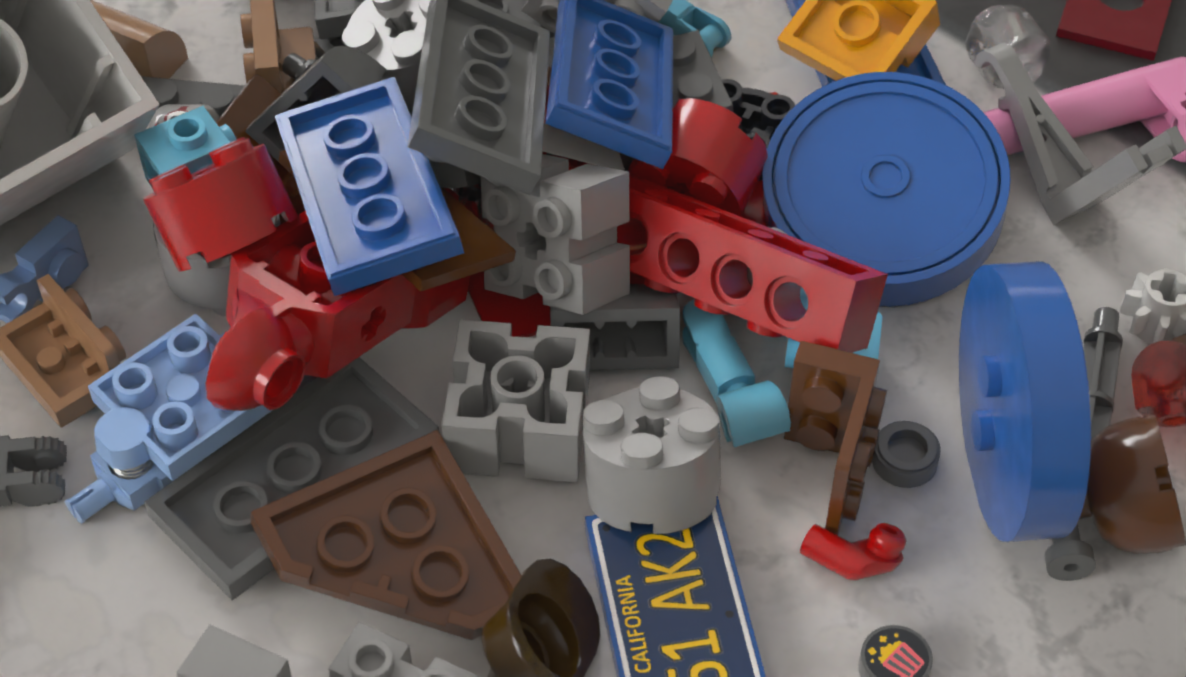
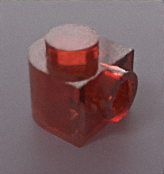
[1131,340,1186,428]

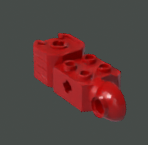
[205,188,480,411]

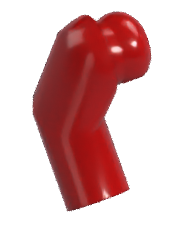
[800,523,907,580]

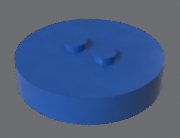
[763,72,1010,307]
[959,261,1091,542]

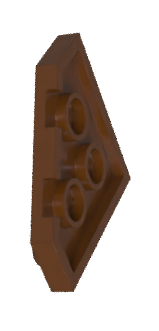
[251,430,522,640]

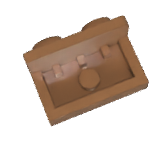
[240,0,316,94]
[0,274,126,428]

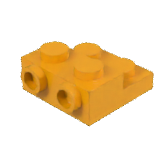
[777,0,940,81]

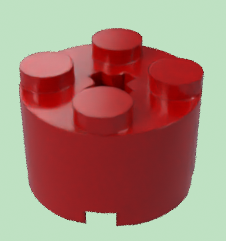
[628,98,768,217]
[143,137,298,272]

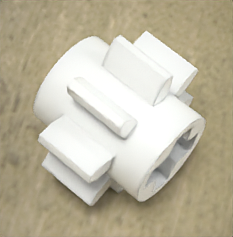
[1120,268,1186,347]

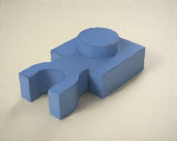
[0,215,89,323]

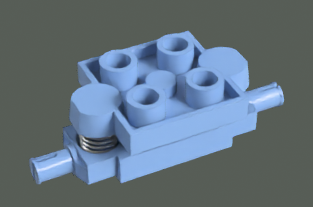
[65,314,272,524]

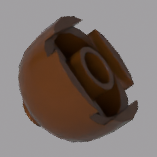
[1079,415,1186,554]

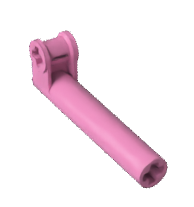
[983,57,1186,163]

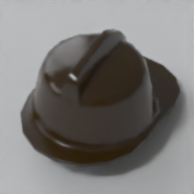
[481,559,601,677]

